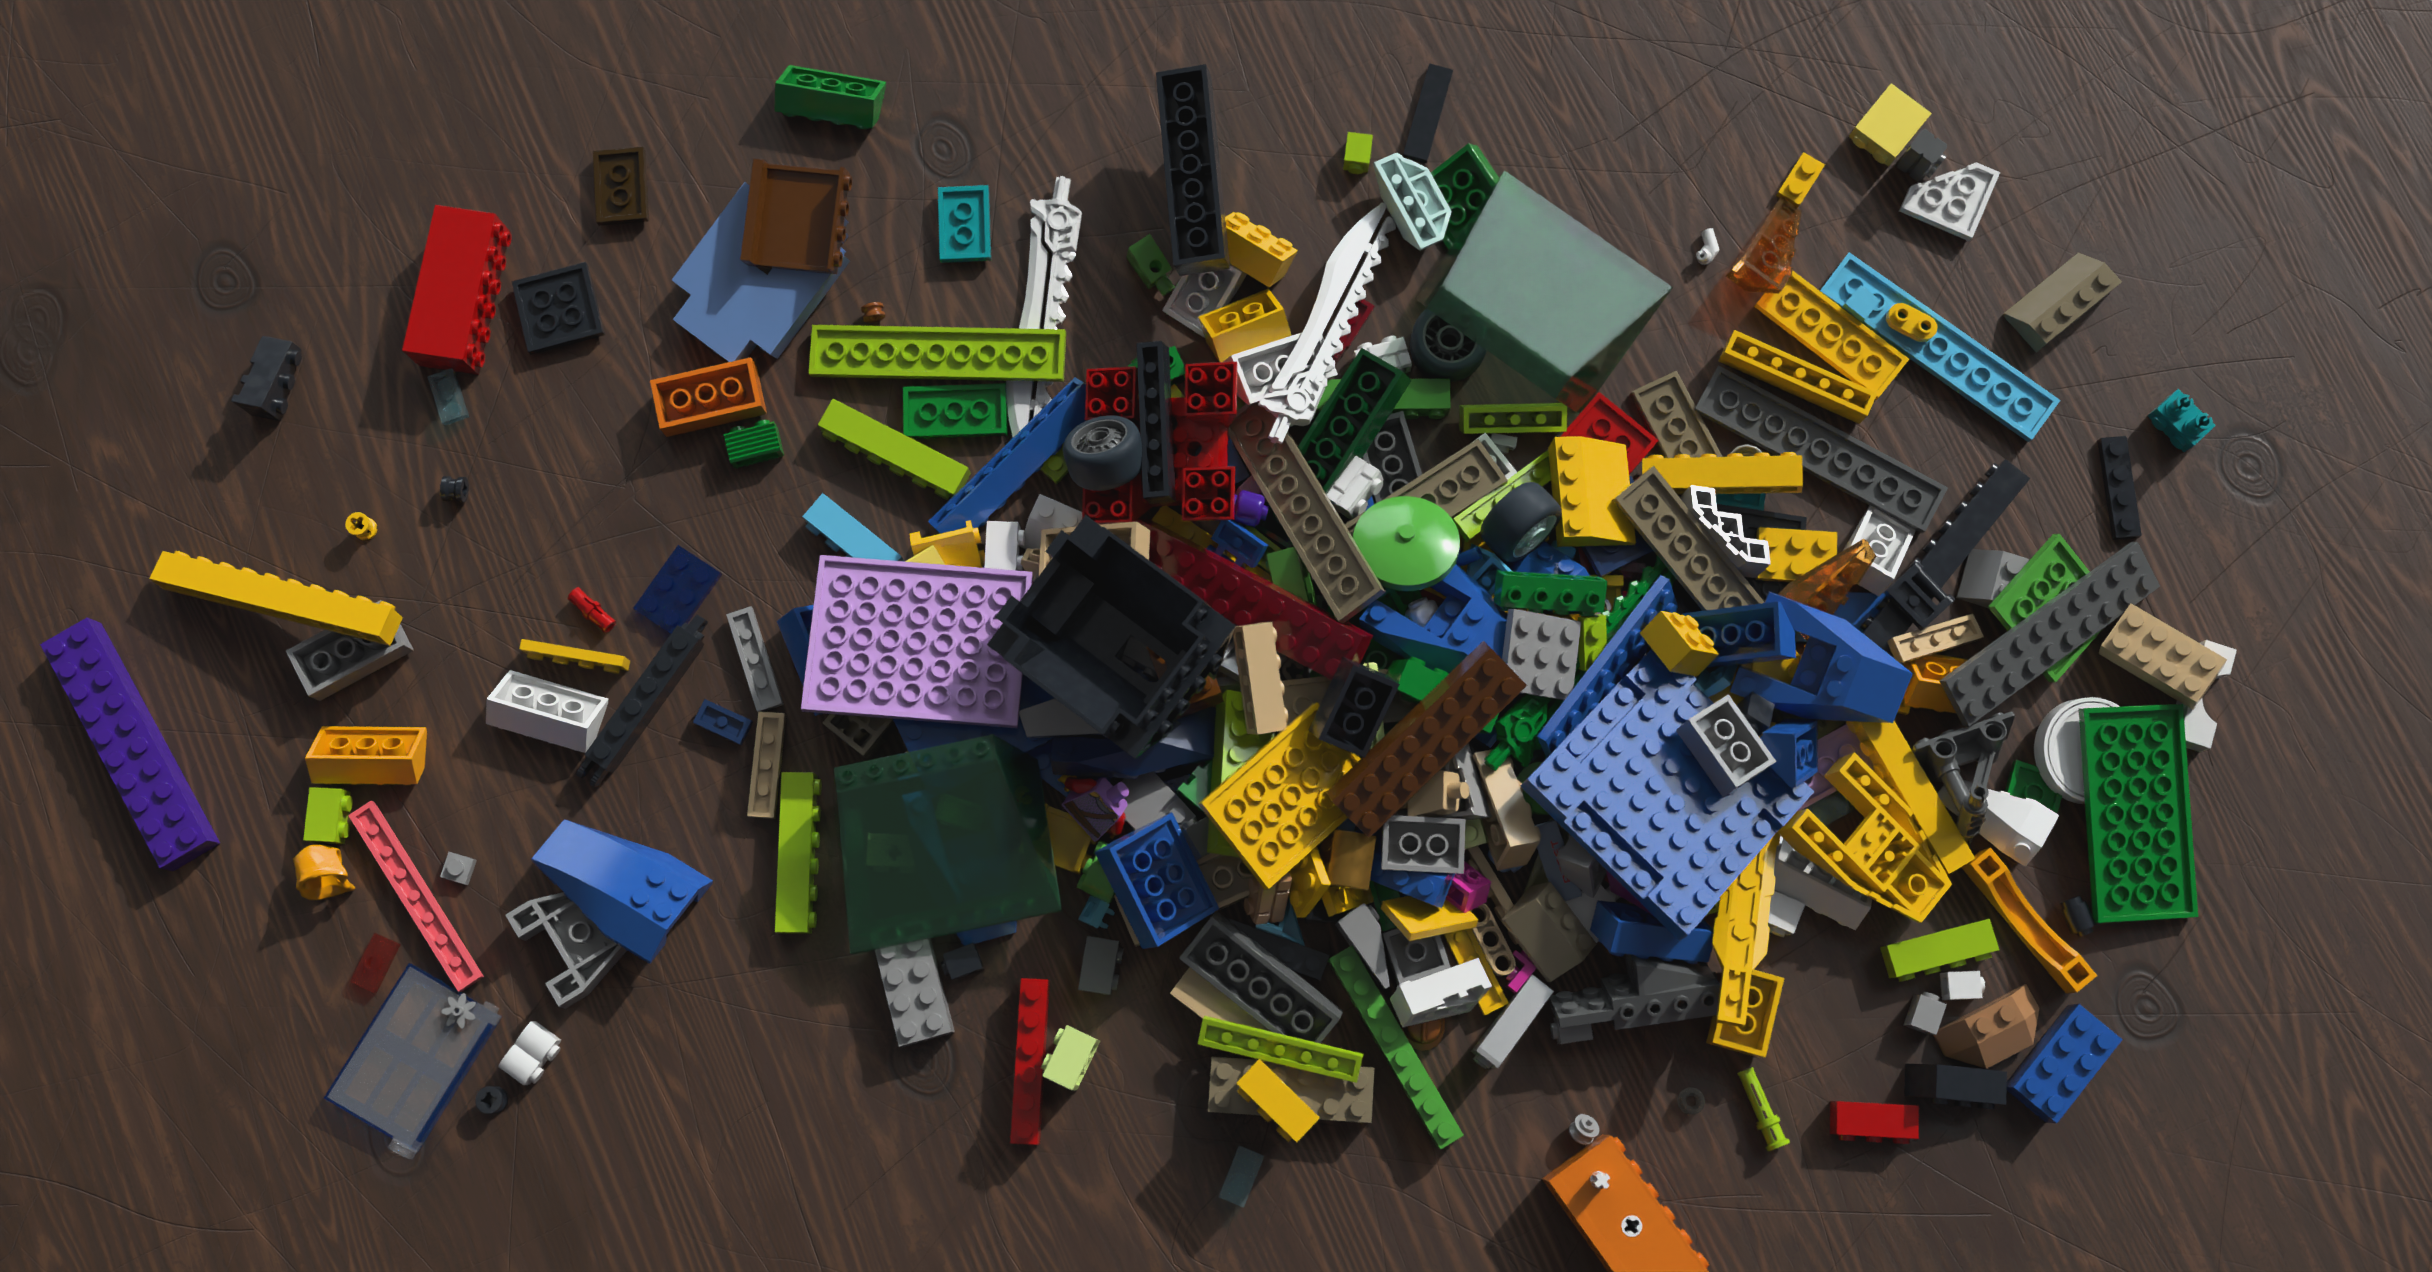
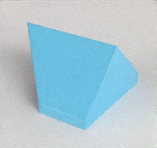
[1466,543,1512,596]
[1255,897,1305,946]

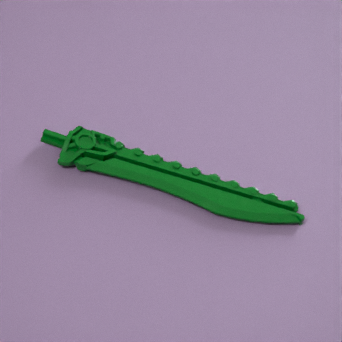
[1484,556,1676,771]

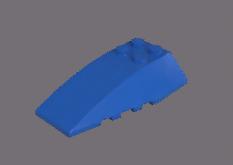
[531,819,713,964]

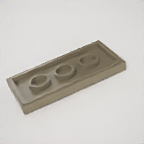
[1630,371,1722,458]

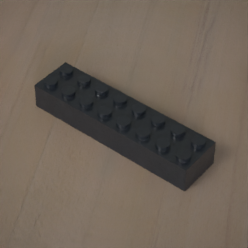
[1156,64,1230,276]

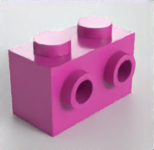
[1446,861,1491,913]

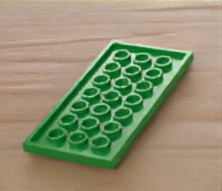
[2078,704,2198,923]

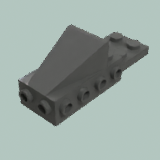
[1549,954,1721,1030]

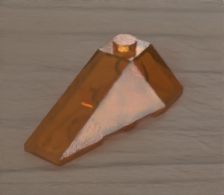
[1726,196,1802,294]
[1778,539,1877,641]

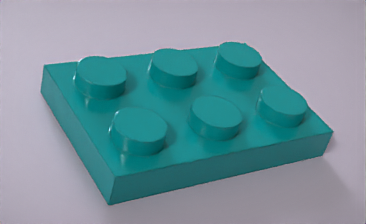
[938,185,991,263]

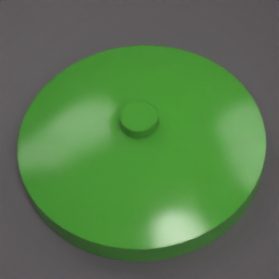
[1353,496,1460,591]

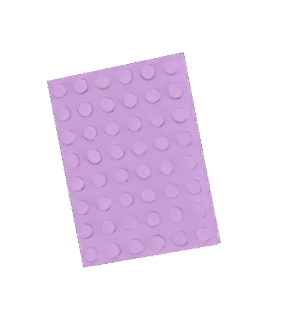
[801,555,1033,728]

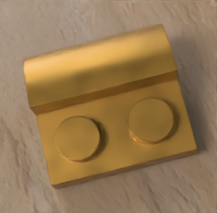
[1319,830,1376,890]

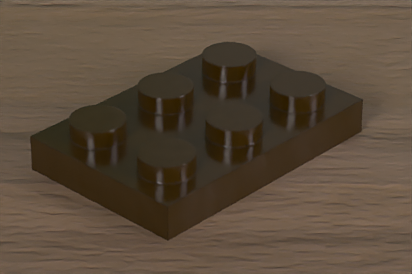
[593,146,649,226]

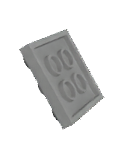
[1502,609,1581,701]

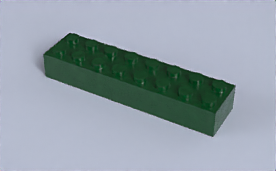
[1254,348,1412,548]

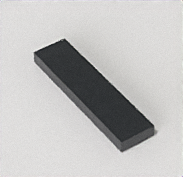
[1403,63,1453,164]

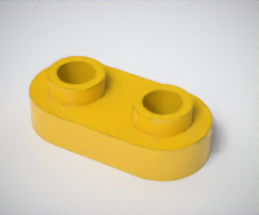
[1886,303,1937,342]

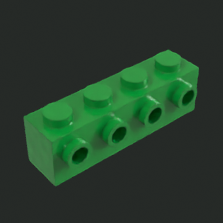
[1493,571,1607,616]

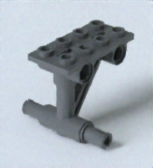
[1912,711,2015,845]

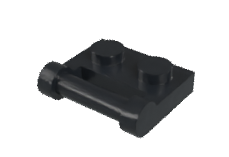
[1884,561,1955,631]

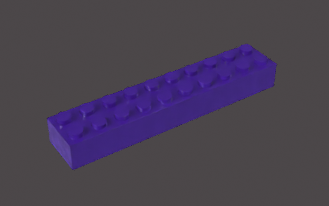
[40,617,221,871]

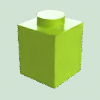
[1343,132,1373,174]

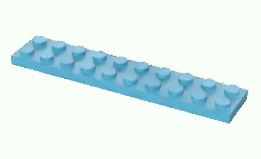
[1820,252,2060,442]

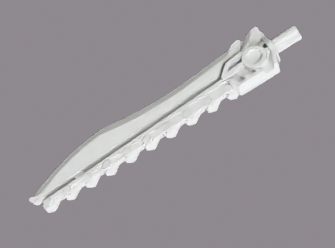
[1006,176,1082,437]
[1258,203,1396,444]

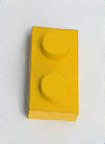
[1776,152,1825,208]

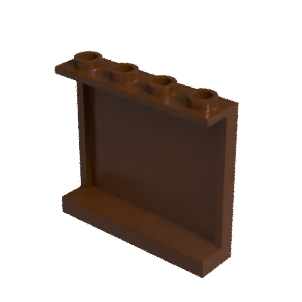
[740,158,853,275]

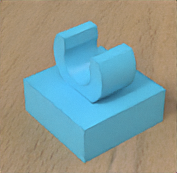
[1079,896,1114,928]

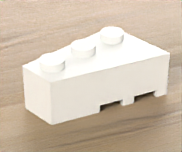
[1390,958,1492,1027]

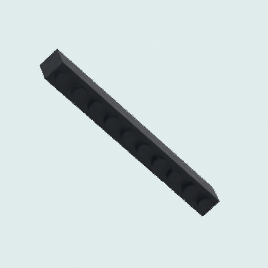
[1860,459,2030,653]

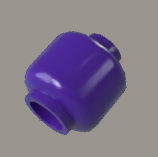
[1234,490,1269,527]

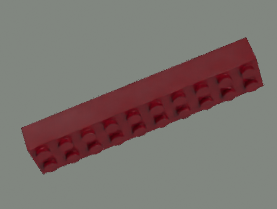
[1137,519,1373,680]

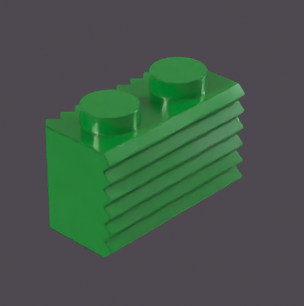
[724,420,784,468]

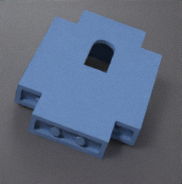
[672,182,850,362]

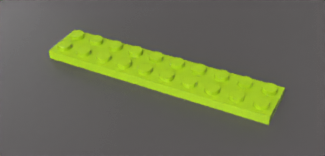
[809,325,1066,382]

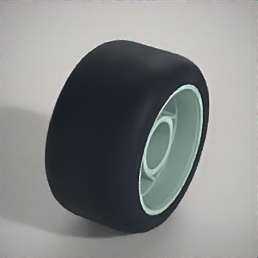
[1480,482,1562,562]

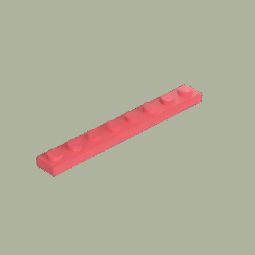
[348,801,484,992]

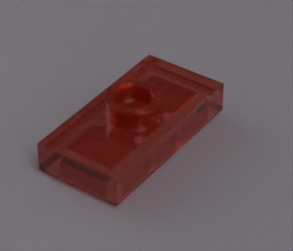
[350,933,401,993]

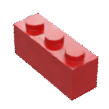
[1830,1101,1919,1144]

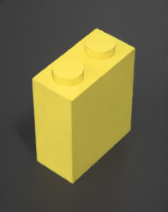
[1849,83,1932,167]

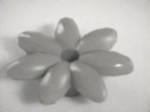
[441,993,476,1029]

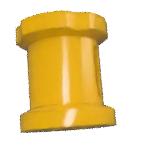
[345,512,377,540]

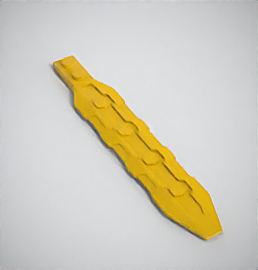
[1712,722,1780,1028]

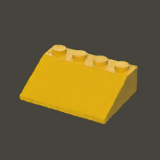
[1548,436,1636,547]

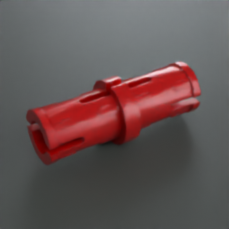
[567,587,617,634]

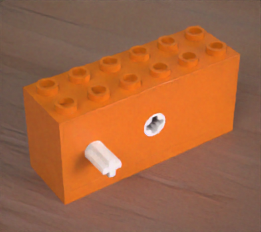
[1542,1134,1710,1272]

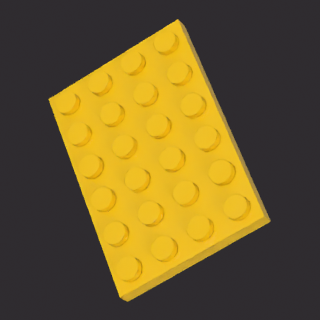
[1198,702,1361,890]

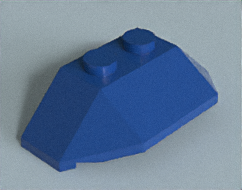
[1506,541,1590,616]

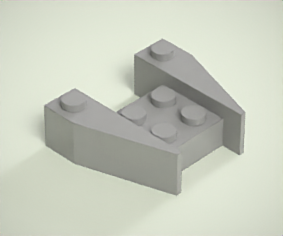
[505,892,627,1009]

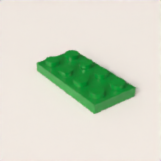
[903,383,1007,439]

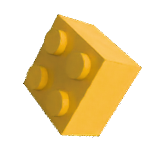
[1640,611,1719,676]

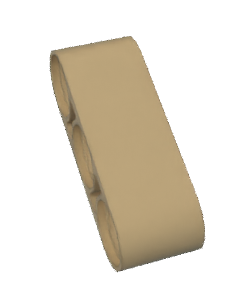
[1470,904,1516,976]

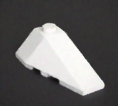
[1937,780,2058,867]

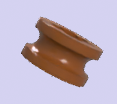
[861,302,886,323]

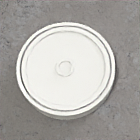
[2034,697,2120,804]

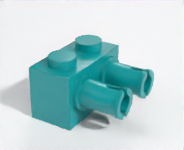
[2147,389,2216,452]

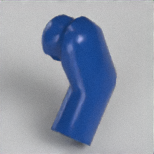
[1456,546,1483,566]

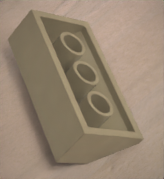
[2003,252,2122,353]

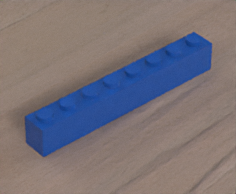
[928,377,1086,534]

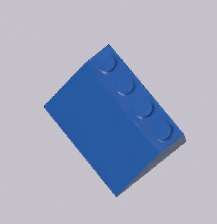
[1095,813,1220,949]

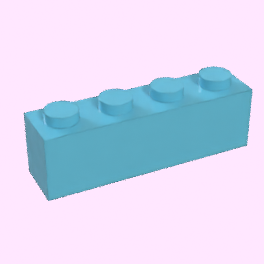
[802,493,905,562]

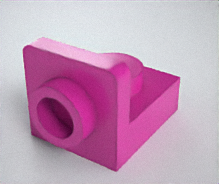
[1505,950,1536,993]

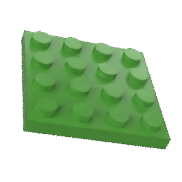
[1988,534,2101,683]

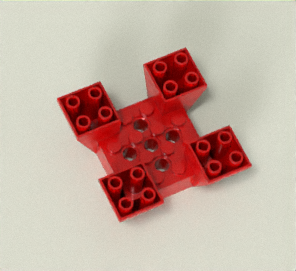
[1082,361,1238,524]

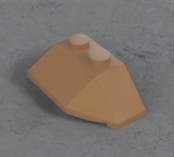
[1933,984,2039,1069]

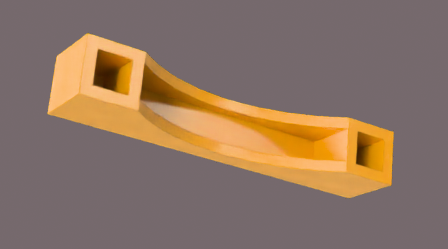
[1961,847,2097,994]

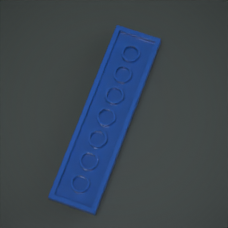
[1537,575,1678,758]

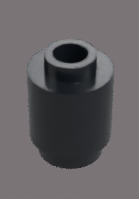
[2060,895,2097,937]

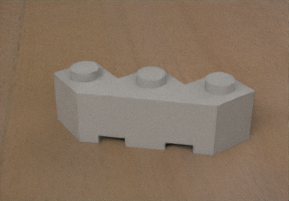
[1679,485,1771,578]

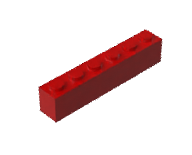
[1010,978,1050,1145]

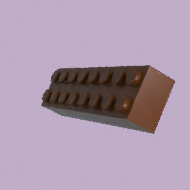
[1327,641,1527,838]

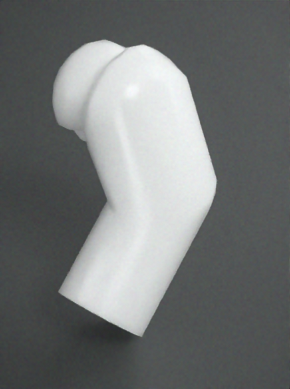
[1696,228,1719,265]

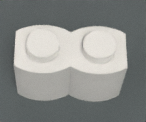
[498,1021,561,1085]

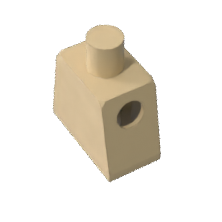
[1407,770,1469,817]

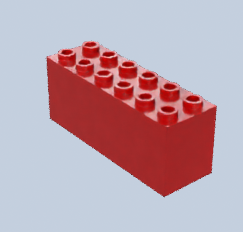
[402,205,512,375]

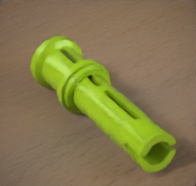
[1737,1067,1790,1151]

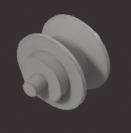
[1569,1114,1599,1145]

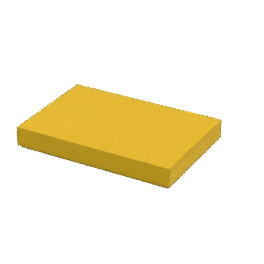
[1381,896,1478,941]

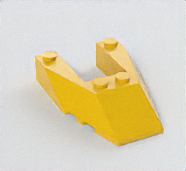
[1777,752,1952,923]

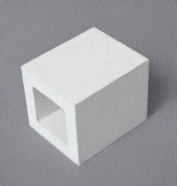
[1940,971,1985,1000]

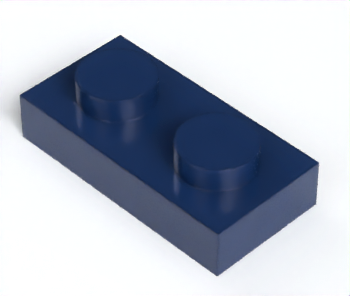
[693,699,753,745]

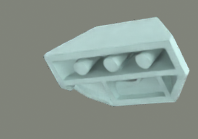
[1373,153,1452,251]

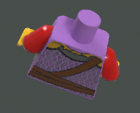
[1058,775,1129,842]

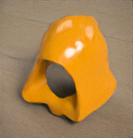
[293,844,355,900]

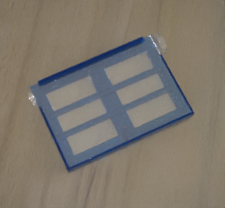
[324,963,503,1160]

